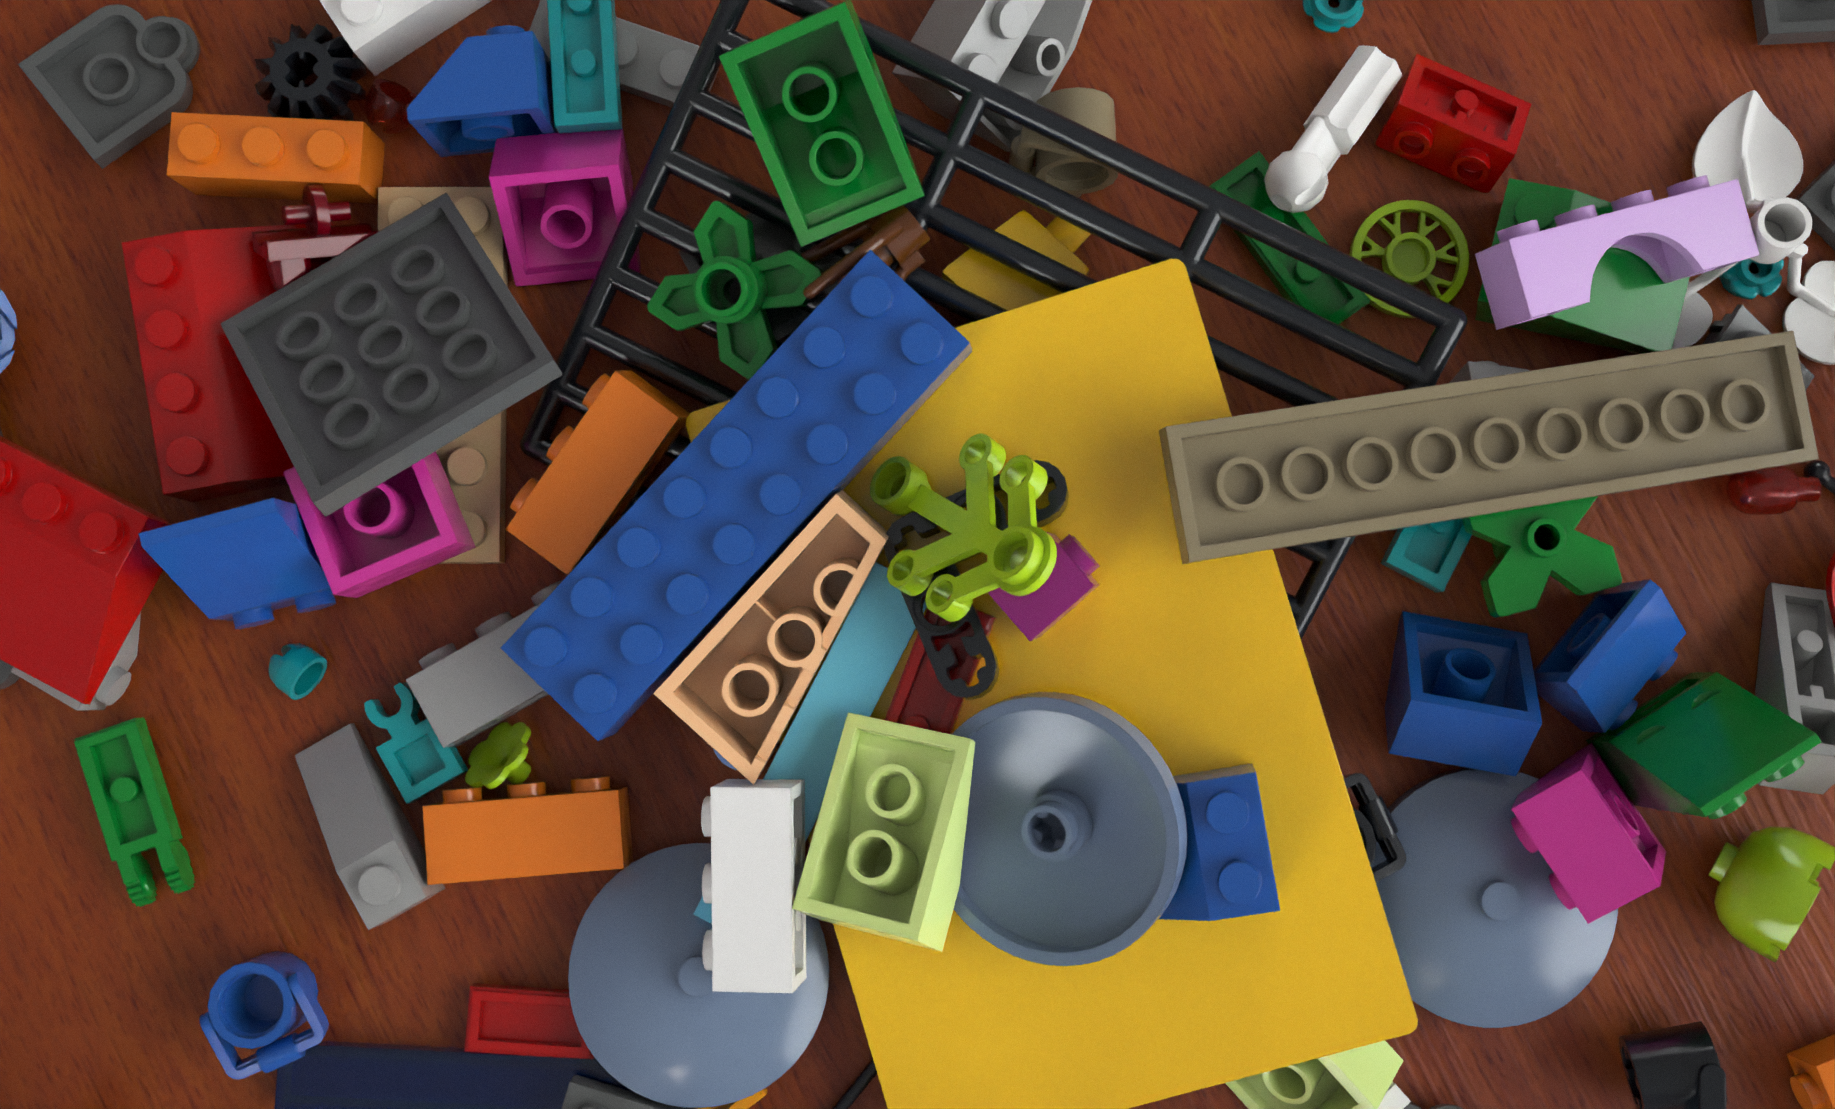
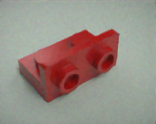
[1376,54,1532,193]

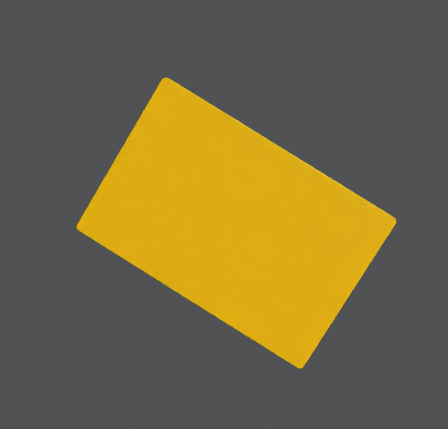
[686,259,1418,1109]

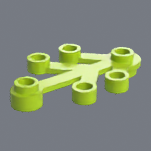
[870,433,1057,622]

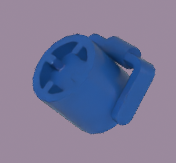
[199,951,329,1080]

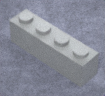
[406,580,563,748]

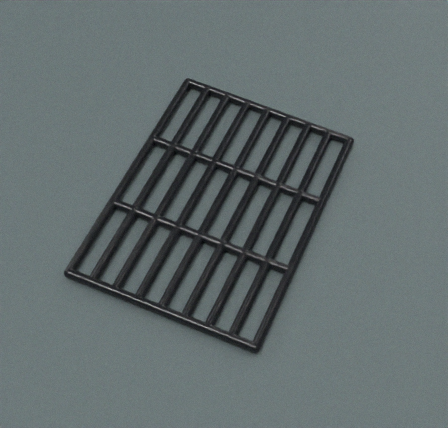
[520,0,1467,640]

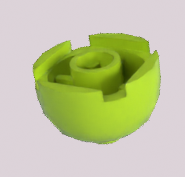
[1708,826,1835,962]

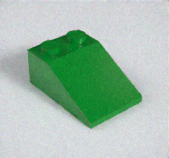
[719,0,925,247]
[1475,178,1690,354]

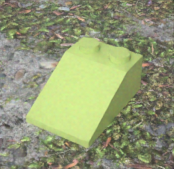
[792,712,975,952]

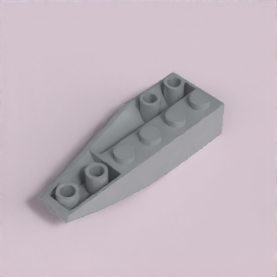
[892,0,1092,152]

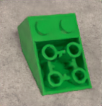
[1586,672,1822,819]

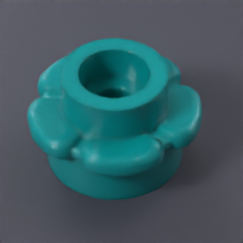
[1303,0,1364,33]
[1719,258,1784,300]

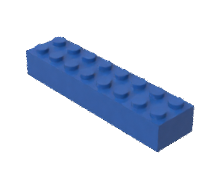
[501,250,972,741]

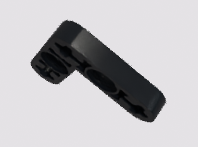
[884,460,1069,700]

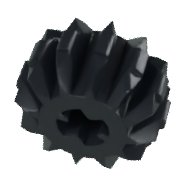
[255,24,367,121]

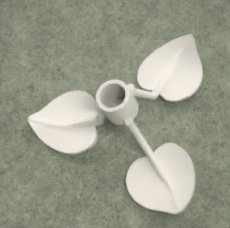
[1624,90,1835,365]

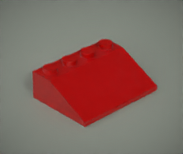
[122,222,335,502]
[0,436,172,705]

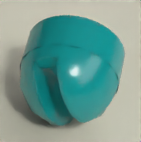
[268,643,327,700]

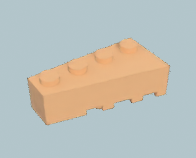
[653,490,889,785]

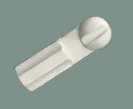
[1264,45,1403,213]

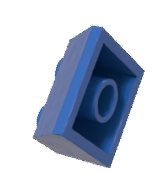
[407,25,559,157]
[1534,579,1686,733]
[1385,611,1542,776]
[1159,764,1280,921]

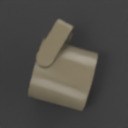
[1009,87,1118,198]

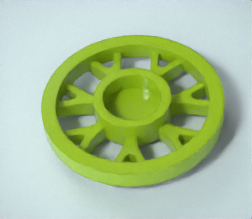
[1349,200,1469,318]

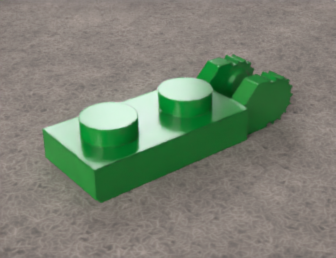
[74,717,195,907]

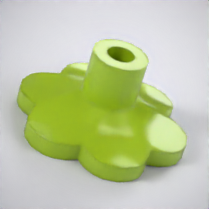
[465,722,531,789]

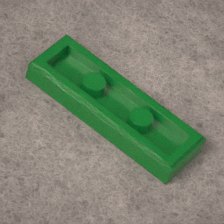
[1209,151,1371,325]

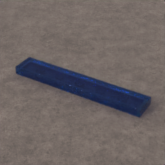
[275,1041,633,1109]

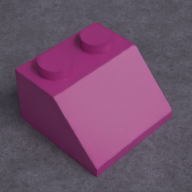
[489,129,641,287]
[1511,743,1666,924]

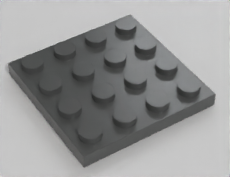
[221,192,563,517]

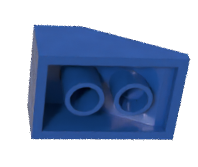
[139,498,336,629]

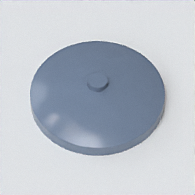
[952,692,1187,966]
[1371,768,1618,1028]
[568,843,829,1108]

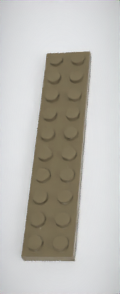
[1159,331,1819,564]

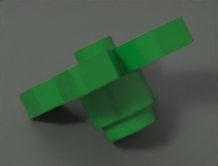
[647,201,824,380]
[1462,496,1622,617]

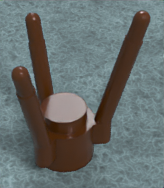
[801,205,930,299]

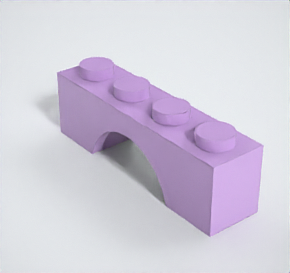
[1475,175,1760,330]

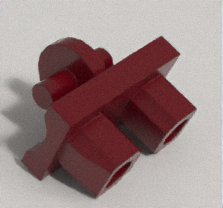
[252,184,379,291]

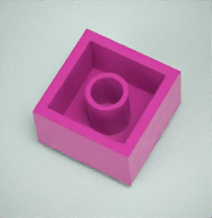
[283,451,476,598]

